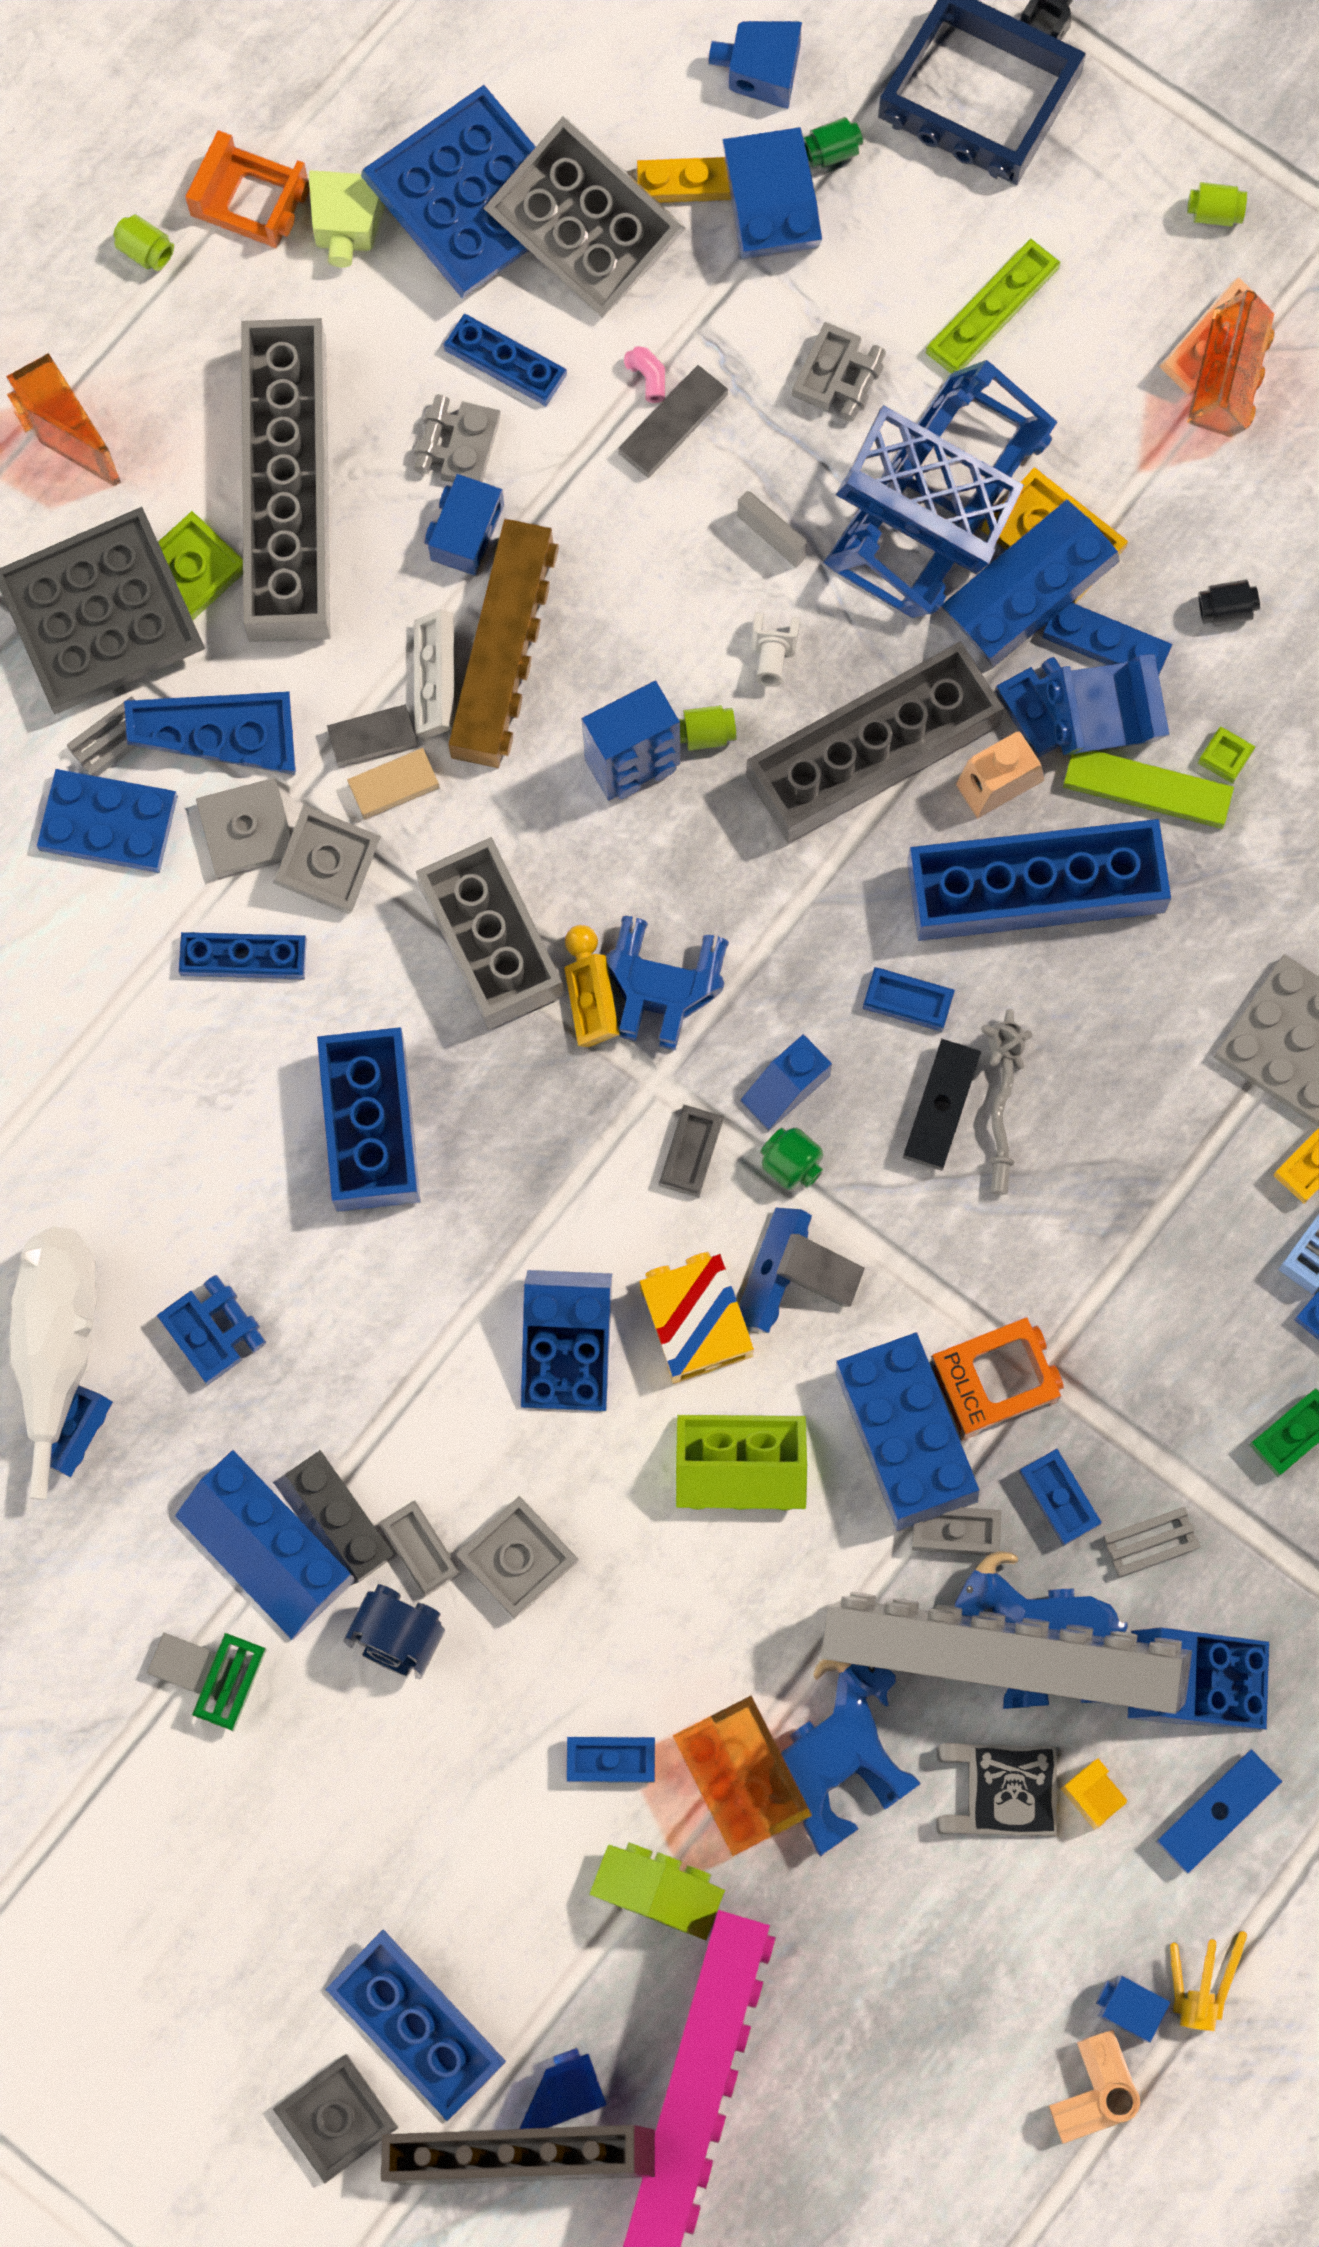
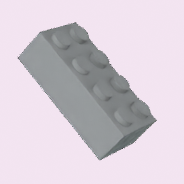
[416,837,564,1030]

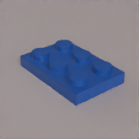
[37,769,178,873]

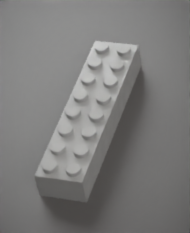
[241,318,331,642]
[821,1592,1192,1714]

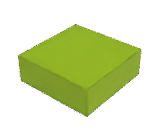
[1197,726,1256,784]

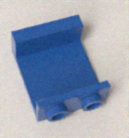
[1047,654,1170,756]

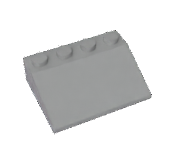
[483,116,686,318]

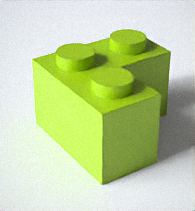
[589,1842,725,1941]

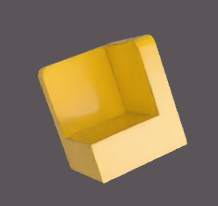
[1060,1758,1127,1830]

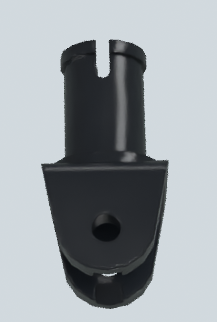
[1020,0,1073,40]

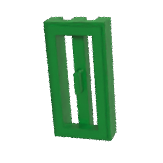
[192,1633,267,1732]

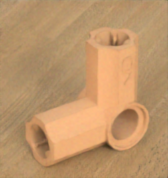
[1049,2030,1140,2144]

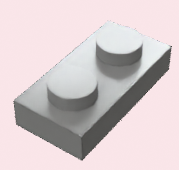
[912,1507,1002,1555]

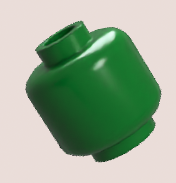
[760,1127,824,1190]

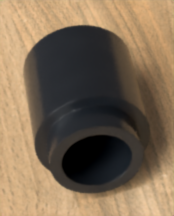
[1198,579,1260,626]

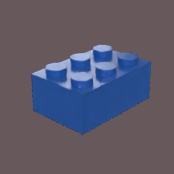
[581,680,680,801]

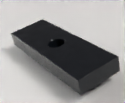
[903,1038,982,1171]

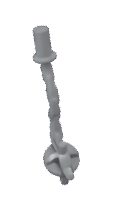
[981,1009,1032,1195]

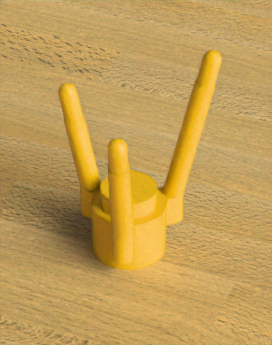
[1170,1931,1247,2031]

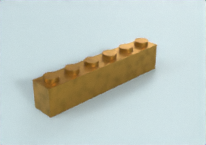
[449,518,559,768]

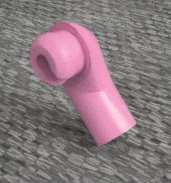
[624,346,665,403]

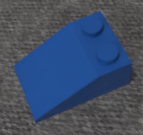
[722,127,823,260]

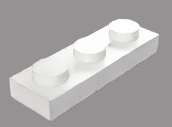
[414,609,455,739]

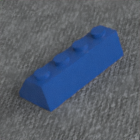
[941,499,1120,668]
[175,1450,356,1641]

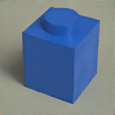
[1096,1976,1171,2043]

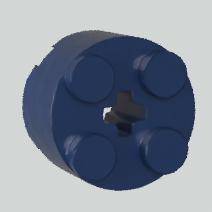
[343,1584,445,1679]

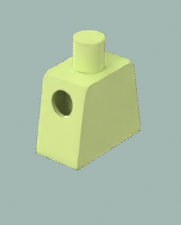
[309,170,385,268]

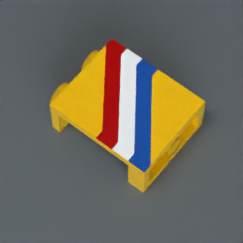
[639,1252,754,1384]

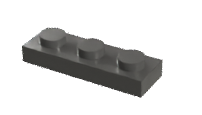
[285,1450,395,1581]

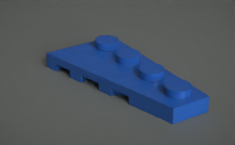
[124,691,296,775]

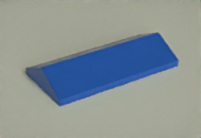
[325,1929,507,2121]

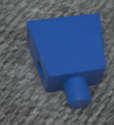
[708,21,802,109]

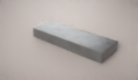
[618,365,728,479]

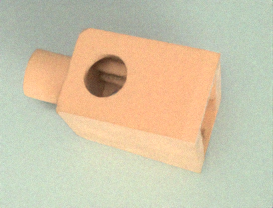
[956,731,1044,819]

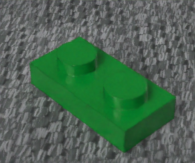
[1249,1388,1319,1478]

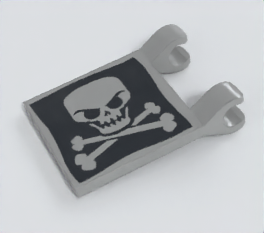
[936,1743,1057,1836]

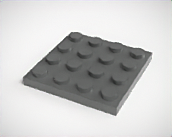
[0,507,205,715]

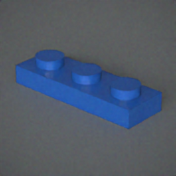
[1042,602,1173,675]

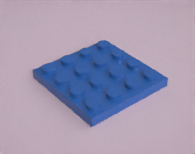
[361,85,536,298]

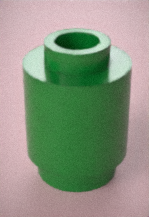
[803,117,863,168]

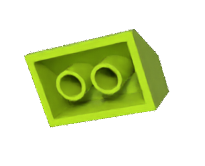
[676,1415,807,1511]

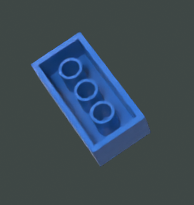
[317,1027,421,1212]
[836,1332,980,1532]

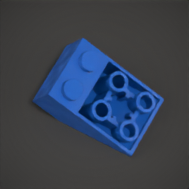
[521,1270,613,1411]
[1127,1627,1269,1730]

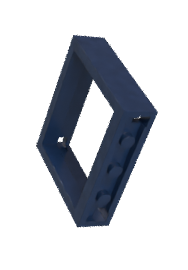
[878,0,1086,185]

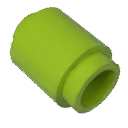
[1187,182,1247,227]
[113,214,175,271]
[679,705,737,751]

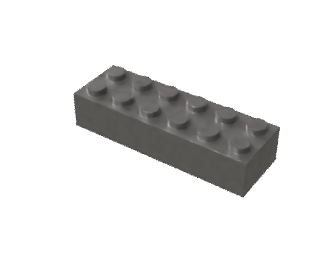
[746,641,1004,843]

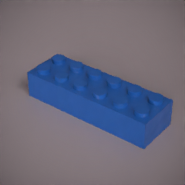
[907,819,1171,941]

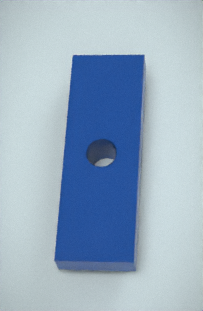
[443,313,567,407]
[179,932,307,979]
[739,1207,812,1333]
[1156,1749,1283,1874]

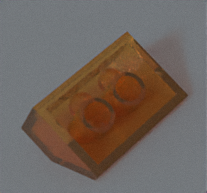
[1187,289,1275,437]
[672,1695,812,1859]

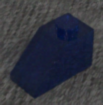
[519,2047,608,2129]

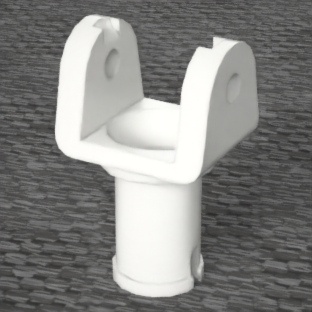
[752,612,800,687]

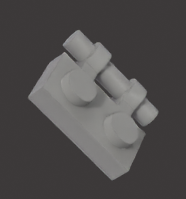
[792,322,886,422]
[414,394,501,483]

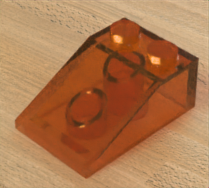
[6,353,121,486]

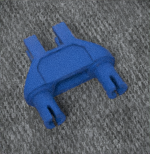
[606,916,729,1051]

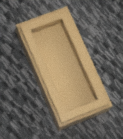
[347,748,440,820]

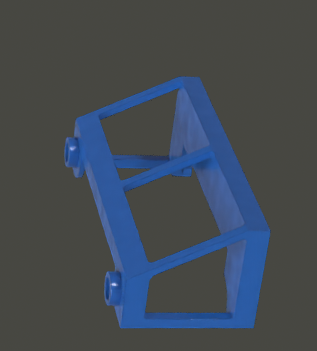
[823,360,1058,618]

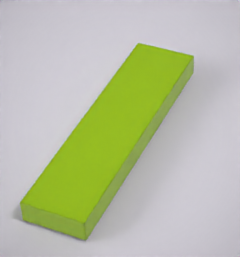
[925,238,1061,374]
[1062,751,1234,829]

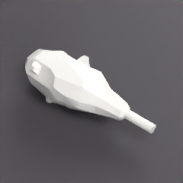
[9,1226,97,1500]

